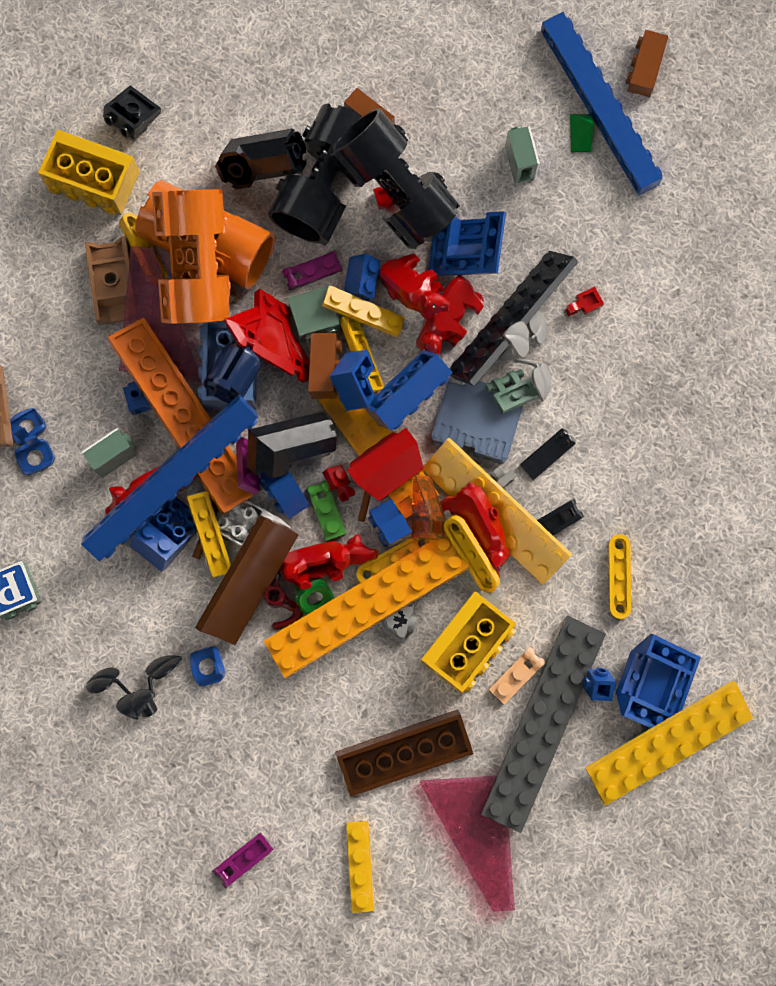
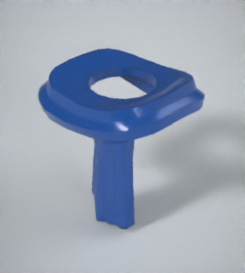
[10,408,46,445]
[15,435,55,475]
[190,646,225,687]

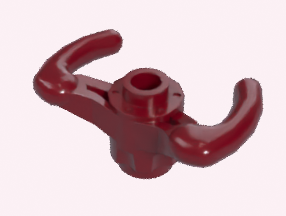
[264,570,303,630]

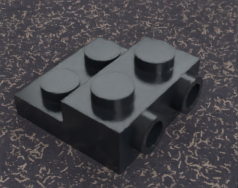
[103,85,161,140]

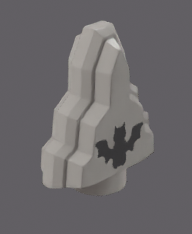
[378,602,417,644]

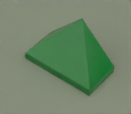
[570,114,593,152]

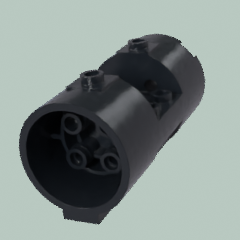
[268,103,362,246]
[328,108,460,249]

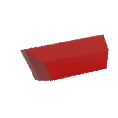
[347,428,424,501]

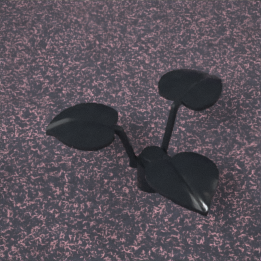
[85,655,183,720]

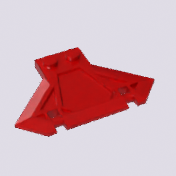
[223,289,310,383]

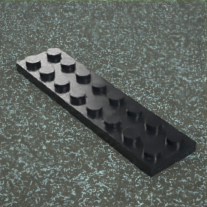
[449,251,578,386]

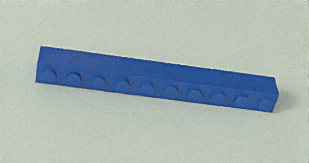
[541,12,662,196]
[81,394,258,562]

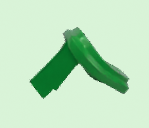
[293,578,334,614]

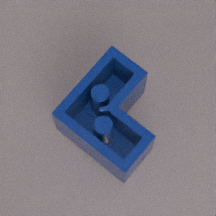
[330,349,375,411]
[259,472,310,519]
[368,499,412,549]

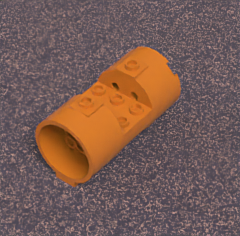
[135,180,277,290]
[152,189,231,324]

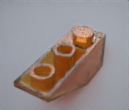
[412,475,445,540]

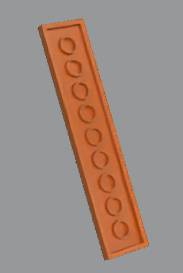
[107,317,259,515]

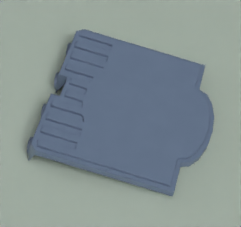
[431,381,523,464]

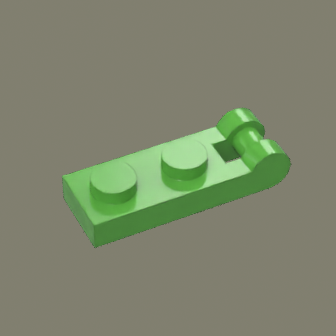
[307,480,346,542]

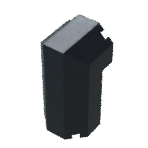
[215,128,307,190]
[247,412,337,478]

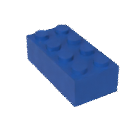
[364,350,453,431]

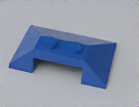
[428,211,506,276]
[616,634,701,728]

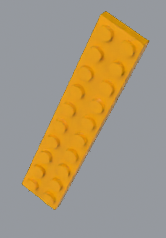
[263,533,470,679]

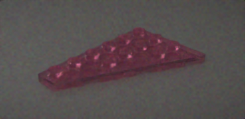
[119,246,200,381]
[420,776,515,912]

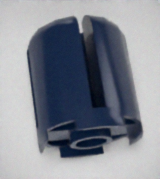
[203,343,261,404]

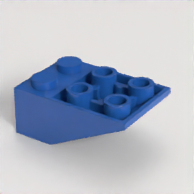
[130,497,197,572]

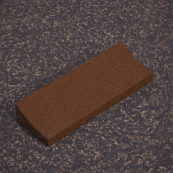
[195,515,299,645]
[336,709,474,797]

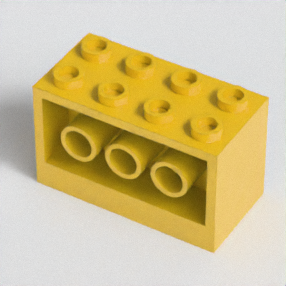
[38,129,140,215]
[420,591,516,694]

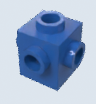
[583,668,616,701]

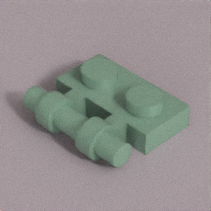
[485,369,539,415]

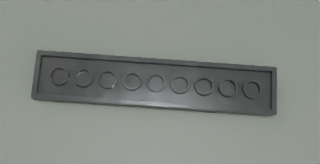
[480,616,606,833]

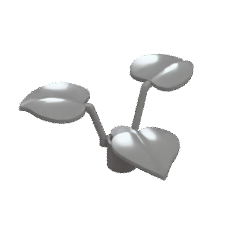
[499,310,551,401]

